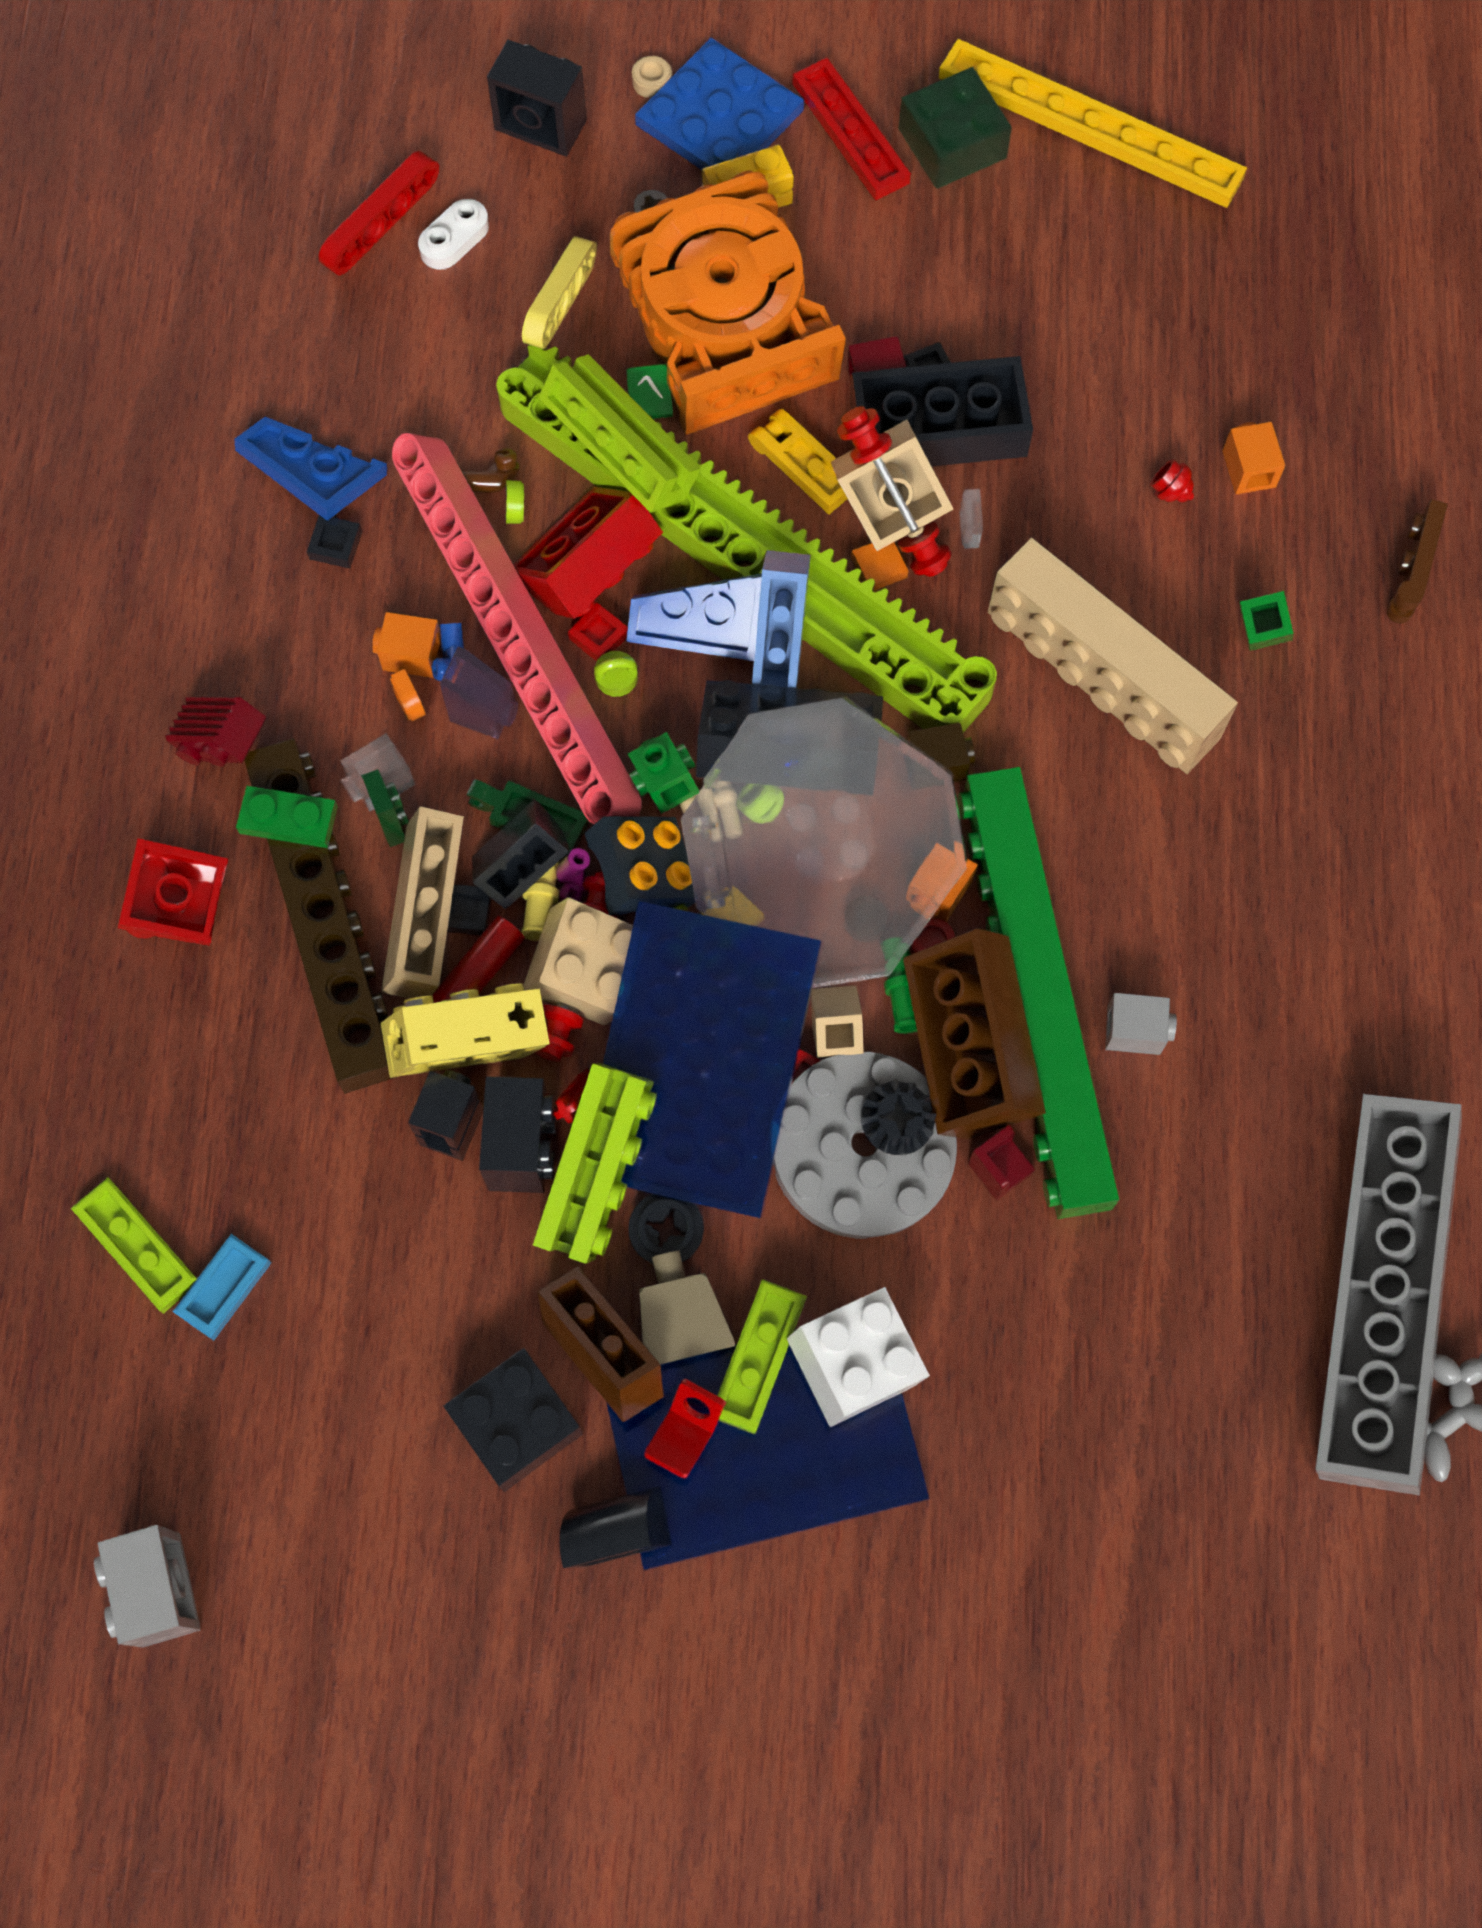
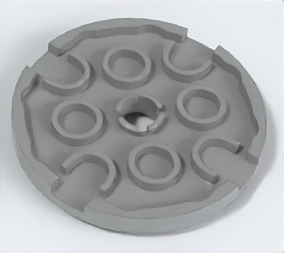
[770,1052,957,1239]

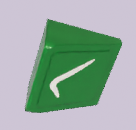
[626,364,673,419]

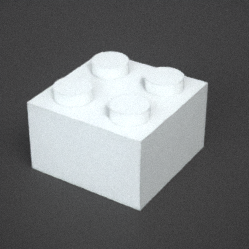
[787,1287,930,1427]

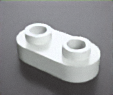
[418,199,489,269]

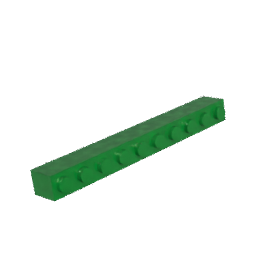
[958,767,1119,1220]

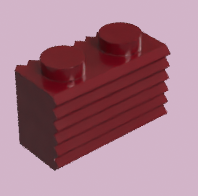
[165,696,266,767]

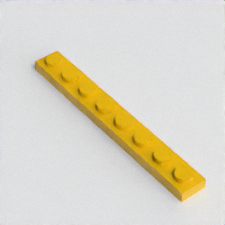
[939,39,1247,208]

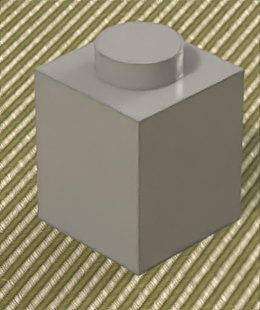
[1105,993,1177,1055]

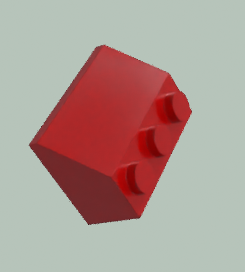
[513,487,663,619]

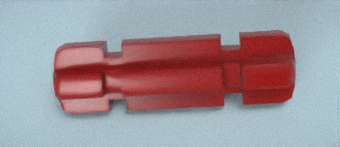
[553,1068,590,1123]

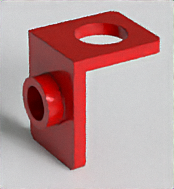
[644,1379,726,1478]

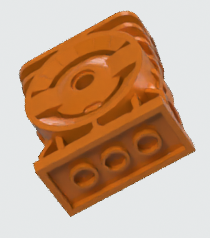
[610,170,846,435]

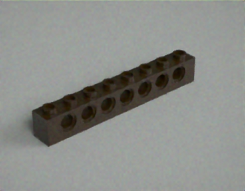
[244,738,397,1094]

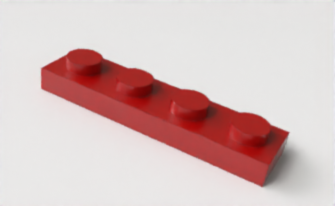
[792,57,911,201]

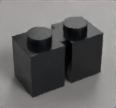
[408,1070,483,1161]

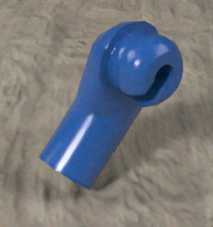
[432,623,464,683]

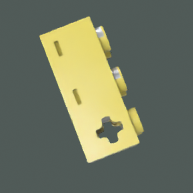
[381,983,549,1078]

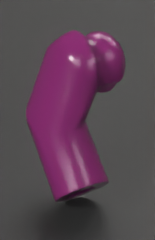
[556,848,590,903]

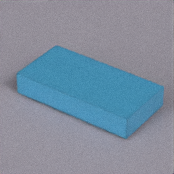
[173,1234,271,1341]

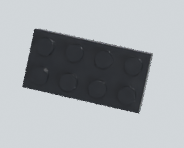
[849,356,1033,466]
[696,680,883,793]

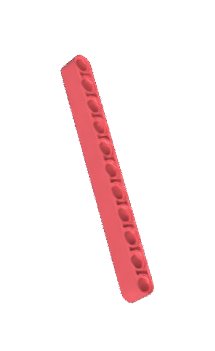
[392,433,642,824]

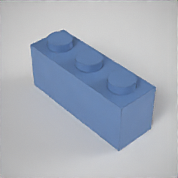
[752,550,811,688]

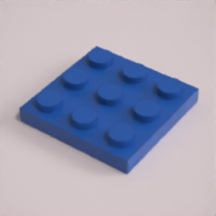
[635,38,804,170]

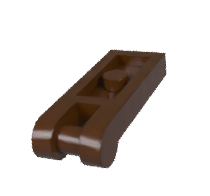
[1387,499,1448,624]

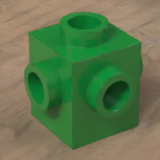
[628,732,700,814]

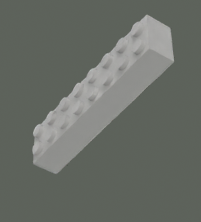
[1316,1094,1462,1496]

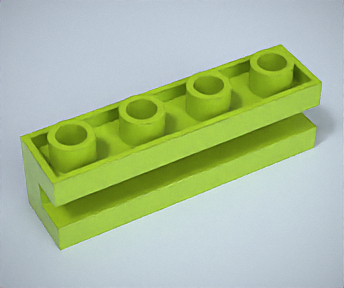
[539,354,701,513]
[533,1063,657,1264]

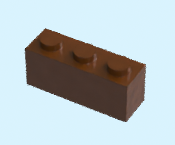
[538,1267,664,1423]

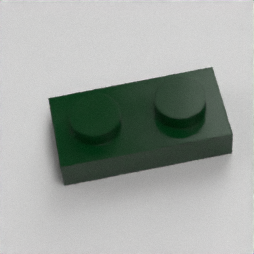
[361,769,409,847]

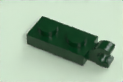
[466,779,589,857]

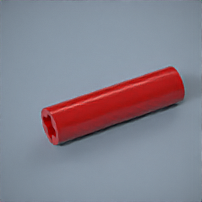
[431,916,525,1003]

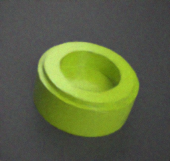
[506,480,524,524]

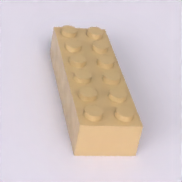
[988,538,1238,774]

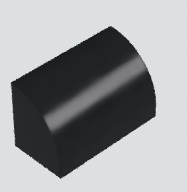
[472,799,569,909]
[559,1486,672,1568]

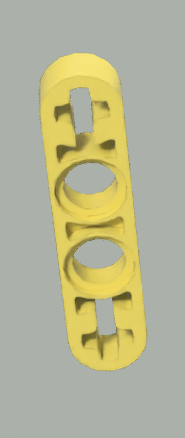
[522,236,597,349]

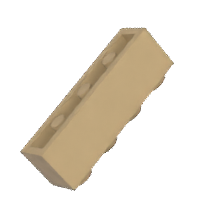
[381,806,464,998]

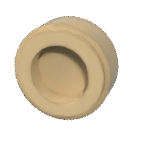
[632,56,672,98]

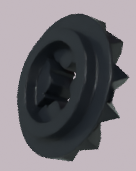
[861,1079,937,1155]
[628,1191,704,1265]

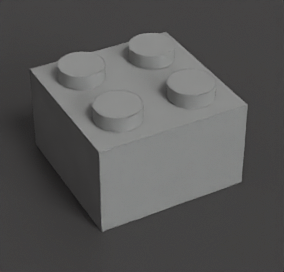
[94,1525,201,1648]

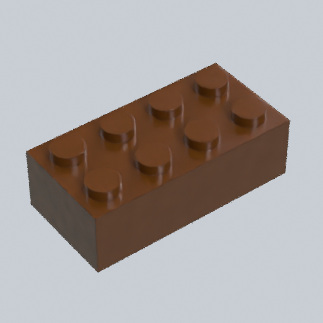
[903,928,1046,1139]

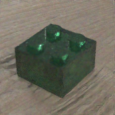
[898,67,1012,189]

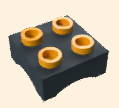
[585,816,701,915]

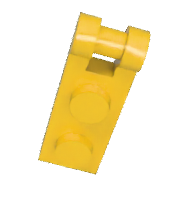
[748,409,848,515]

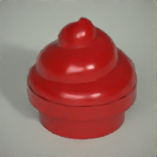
[1150,459,1194,503]

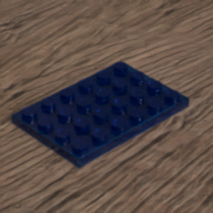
[603,901,823,1218]
[606,1329,930,1571]

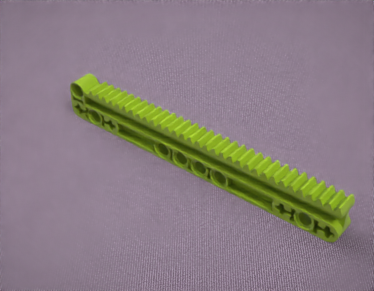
[496,345,997,733]

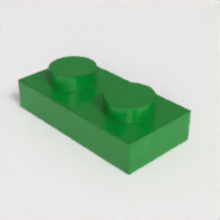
[236,786,338,848]

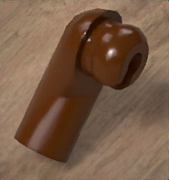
[462,448,520,492]

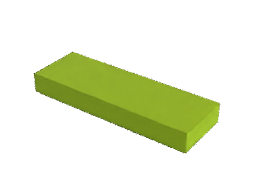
[71,1177,197,1314]
[717,1279,807,1435]

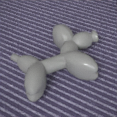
[1424,1353,1482,1482]

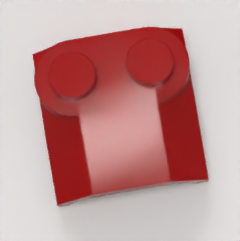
[118,838,228,946]

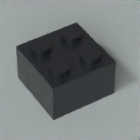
[487,39,587,157]
[479,1076,558,1193]
[443,1348,583,1492]

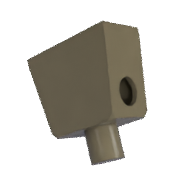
[639,1251,735,1365]

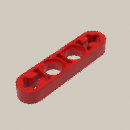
[319,151,440,276]

